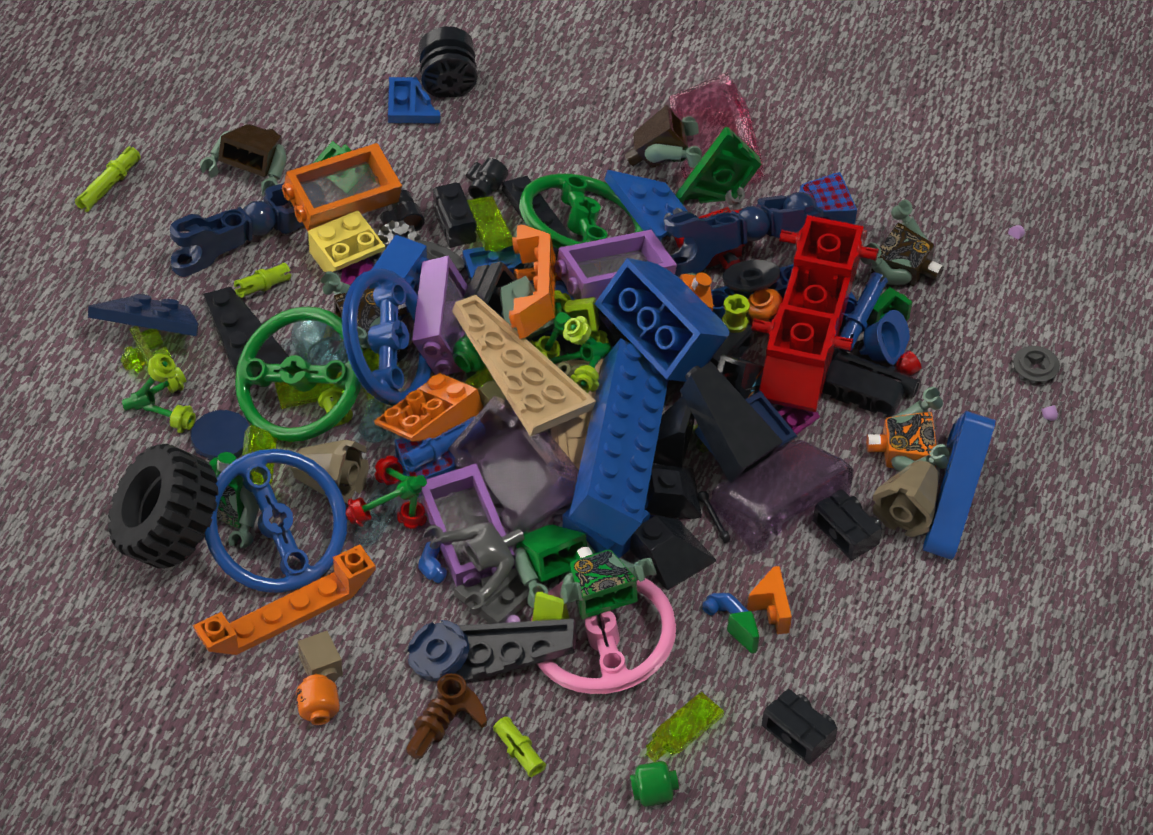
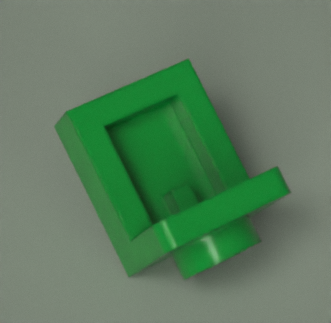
[867,287,912,325]

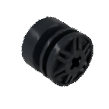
[418,26,478,98]

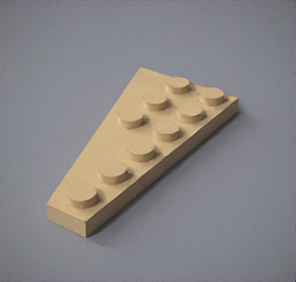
[452,295,596,437]

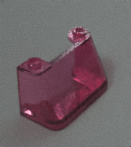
[669,71,766,181]

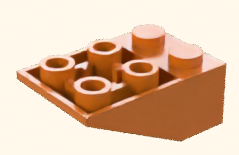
[374,373,487,441]

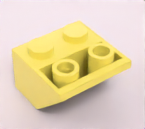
[308,210,386,272]

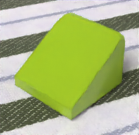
[532,591,570,621]

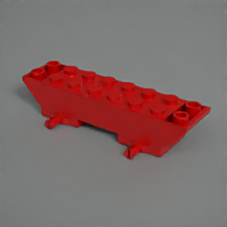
[752,215,879,413]

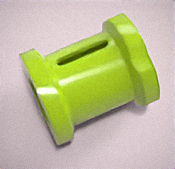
[722,294,750,333]
[318,388,353,427]

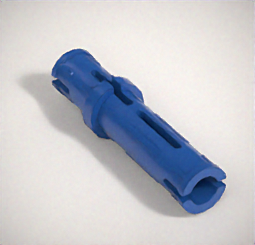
[840,272,888,352]
[402,416,484,472]

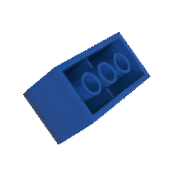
[595,258,729,382]

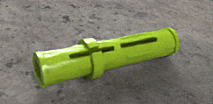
[75,146,141,212]

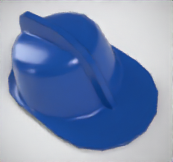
[860,310,910,365]

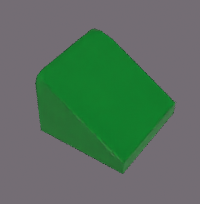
[727,611,759,653]

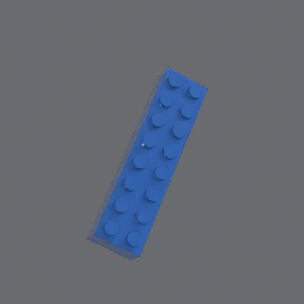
[569,338,668,546]

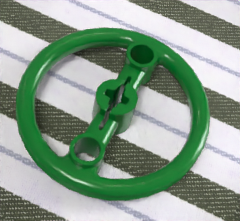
[519,173,643,249]
[235,306,363,442]

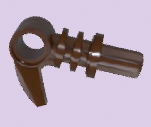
[406,674,487,759]

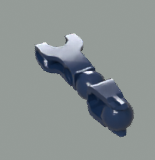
[170,183,328,277]
[664,192,823,276]

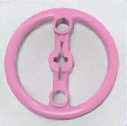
[531,578,676,694]

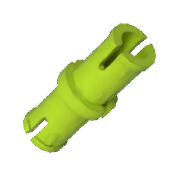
[234,263,292,298]
[493,716,546,778]

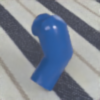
[418,541,447,583]

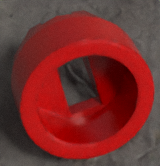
[896,350,922,376]

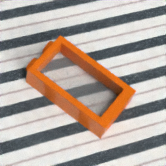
[282,143,402,231]

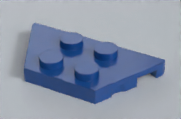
[604,170,687,242]

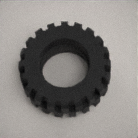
[108,444,218,569]

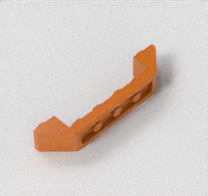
[509,225,556,339]
[193,544,376,655]

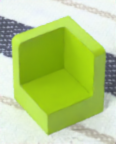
[564,297,600,332]

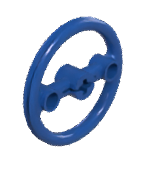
[342,269,432,406]
[204,449,348,593]

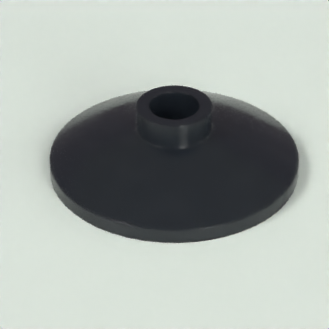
[722,260,780,293]

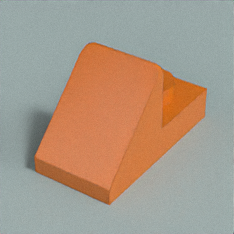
[747,566,792,635]

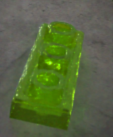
[467,196,513,252]

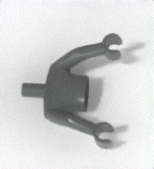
[424,522,524,615]

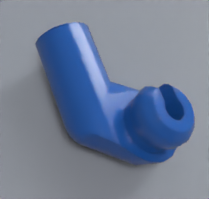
[702,593,748,615]

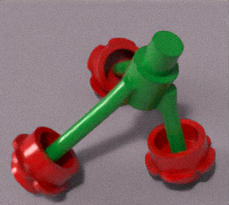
[346,455,427,529]

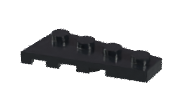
[203,287,289,376]

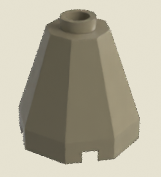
[290,440,369,505]
[873,460,940,537]

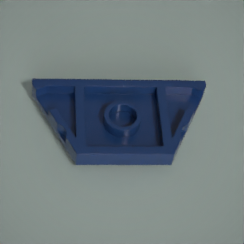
[88,294,199,336]

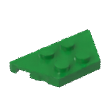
[675,127,762,204]

